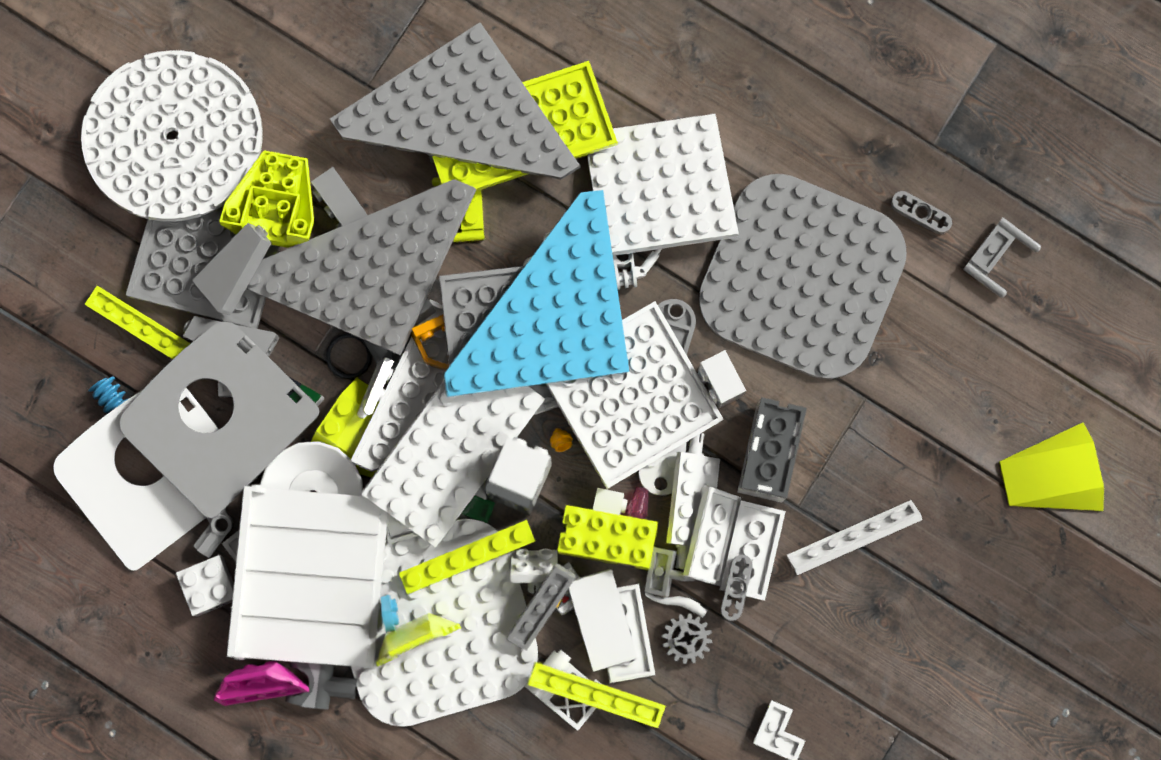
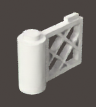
[525,650,601,731]

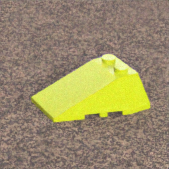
[311,378,380,478]

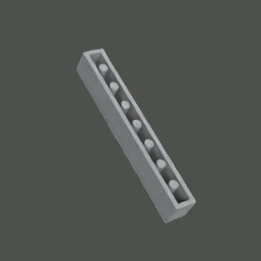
[311,167,436,327]

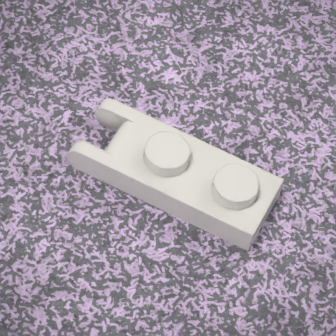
[357,357,394,418]

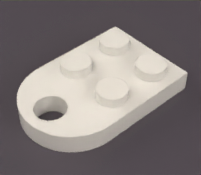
[639,442,686,496]

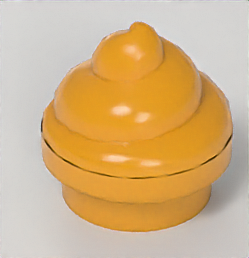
[550,428,573,452]

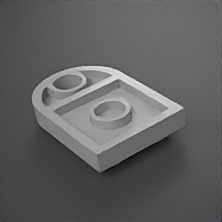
[658,299,696,355]

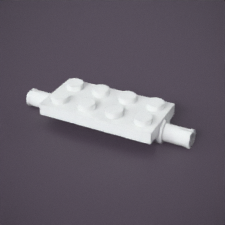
[666,433,720,569]

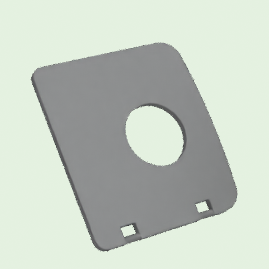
[120,321,319,518]

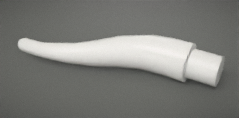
[645,593,707,618]

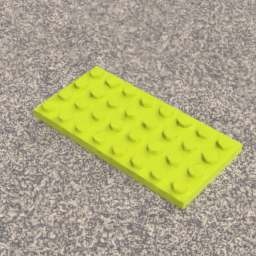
[432,61,618,191]

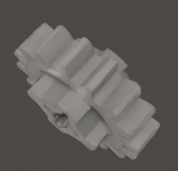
[662,614,712,664]

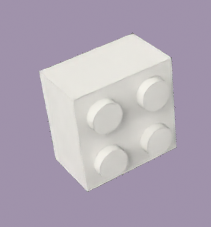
[697,350,746,409]
[176,555,234,617]

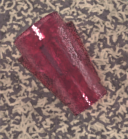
[625,487,649,519]

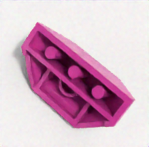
[214,661,309,706]

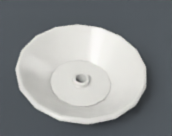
[260,441,363,496]

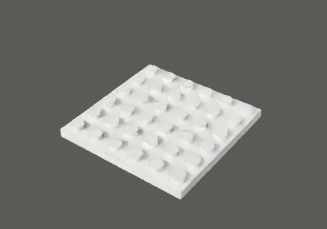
[587,114,739,256]
[546,301,724,489]

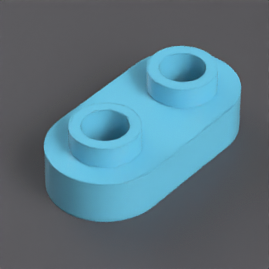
[381,595,399,632]

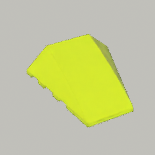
[999,423,1104,511]
[375,613,461,667]

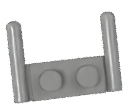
[963,217,1041,298]

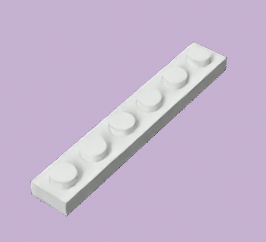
[787,500,922,575]

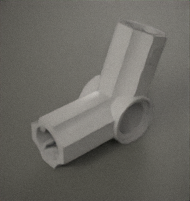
[193,509,233,558]

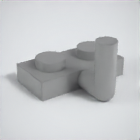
[645,547,696,597]

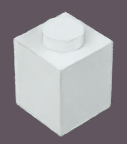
[593,488,627,515]

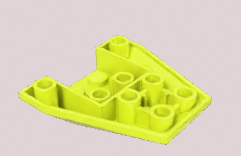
[219,150,314,248]

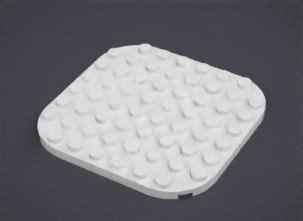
[351,519,538,726]

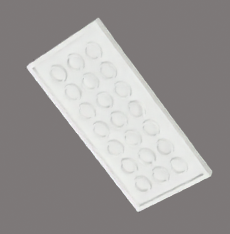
[361,381,545,547]

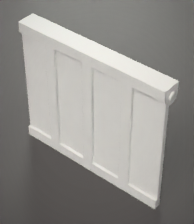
[227,485,388,668]

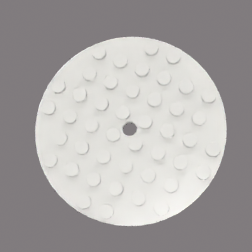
[81,51,263,221]

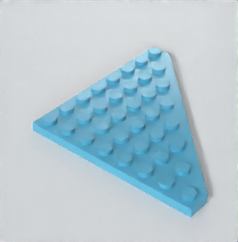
[444,190,629,397]

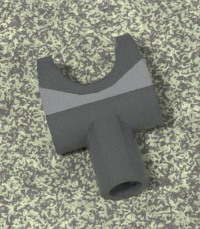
[285,661,357,710]

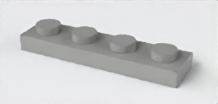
[507,563,576,651]

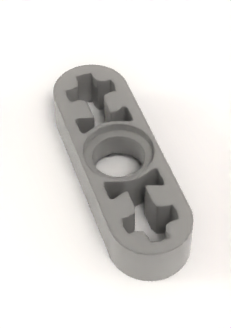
[891,191,952,234]
[721,555,753,621]

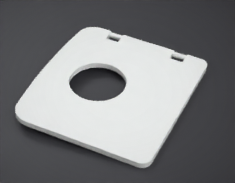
[54,387,252,570]

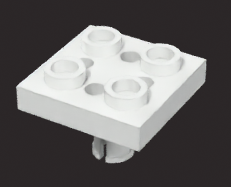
[511,549,558,594]

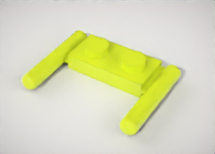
[432,177,484,242]

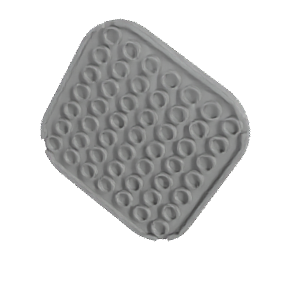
[699,174,906,379]

